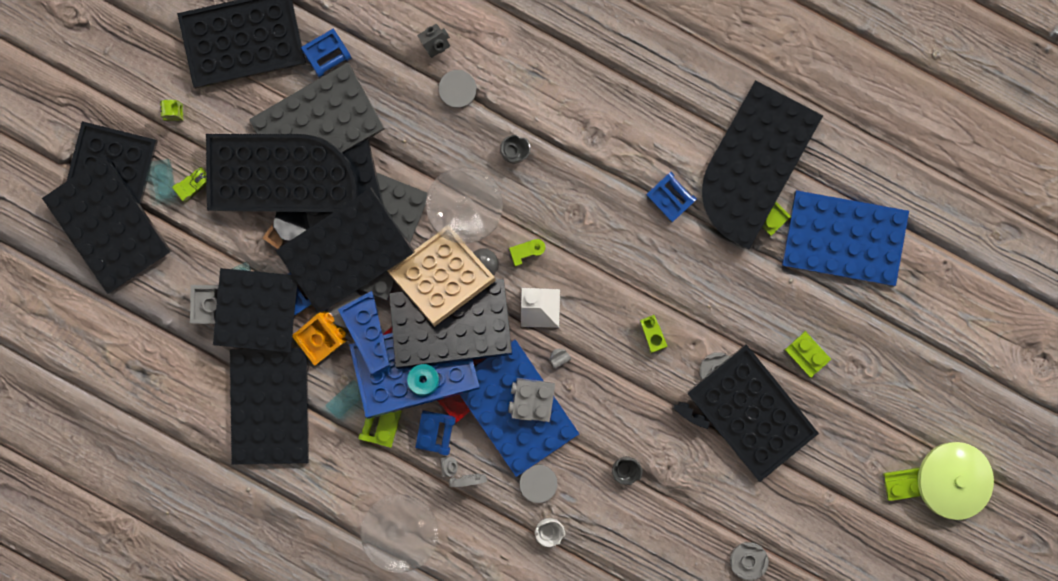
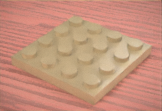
[387,226,496,327]

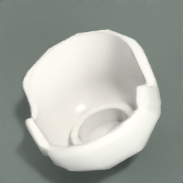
[535,518,565,548]

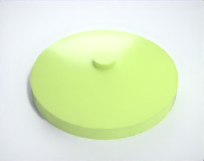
[918,442,994,520]

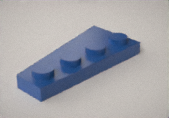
[338,291,390,376]

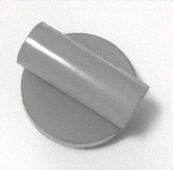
[549,349,571,369]
[441,457,458,477]

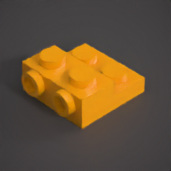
[292,311,347,366]

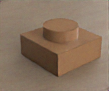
[263,223,285,249]

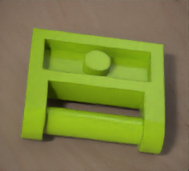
[358,410,402,448]

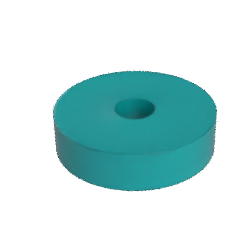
[407,364,439,396]

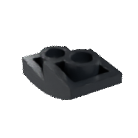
[672,401,710,429]

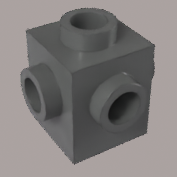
[417,23,450,58]

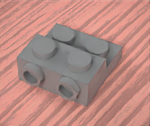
[190,285,218,324]
[508,378,555,422]

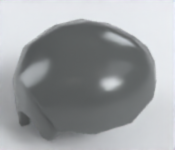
[500,134,531,164]
[473,248,499,276]
[612,456,643,485]

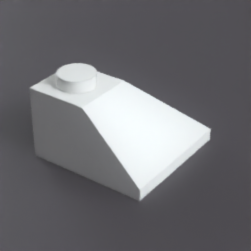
[521,288,560,328]

